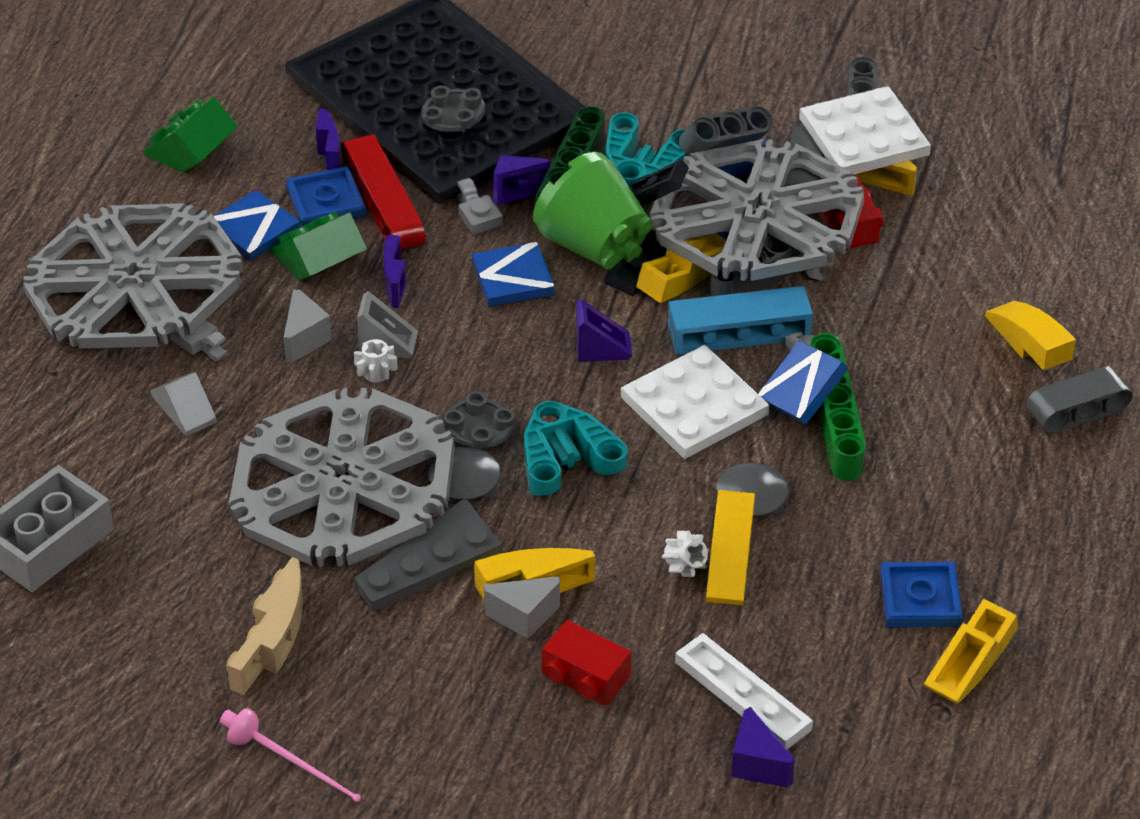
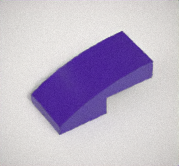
[316,108,340,171]
[384,234,407,308]

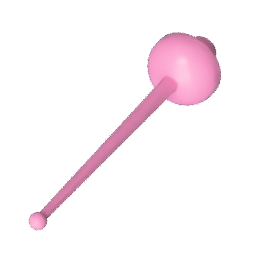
[220,708,361,802]

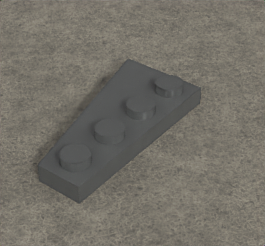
[354,498,502,612]

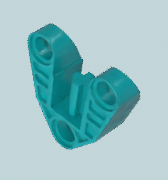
[606,112,690,184]
[524,401,628,496]

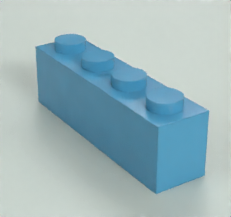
[668,286,813,355]

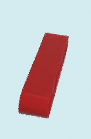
[341,134,426,250]

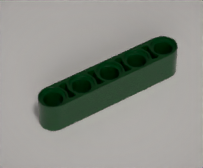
[535,106,605,227]

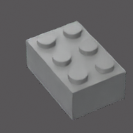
[0,465,114,593]

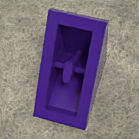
[493,155,550,205]
[576,299,632,362]
[732,707,795,787]

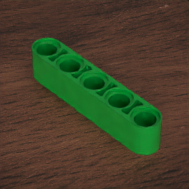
[810,333,866,481]

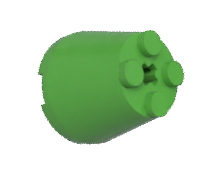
[533,152,654,270]

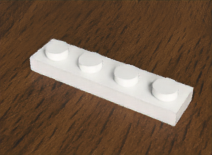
[675,633,813,749]

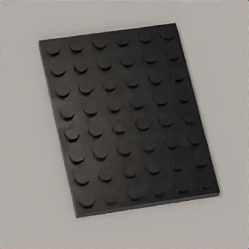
[285,0,585,203]

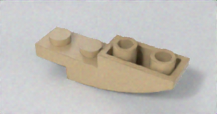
[226,557,303,695]

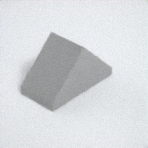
[284,289,332,363]
[357,291,418,358]
[150,372,217,437]
[484,576,560,639]

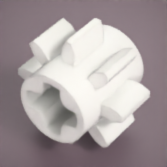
[354,339,398,383]
[662,531,710,577]

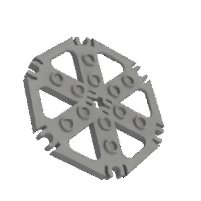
[650,139,864,281]
[23,203,243,349]
[229,388,455,567]

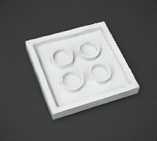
[799,86,931,175]
[621,345,770,459]

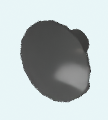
[421,86,485,132]
[443,391,514,449]
[429,447,500,504]
[716,463,788,516]

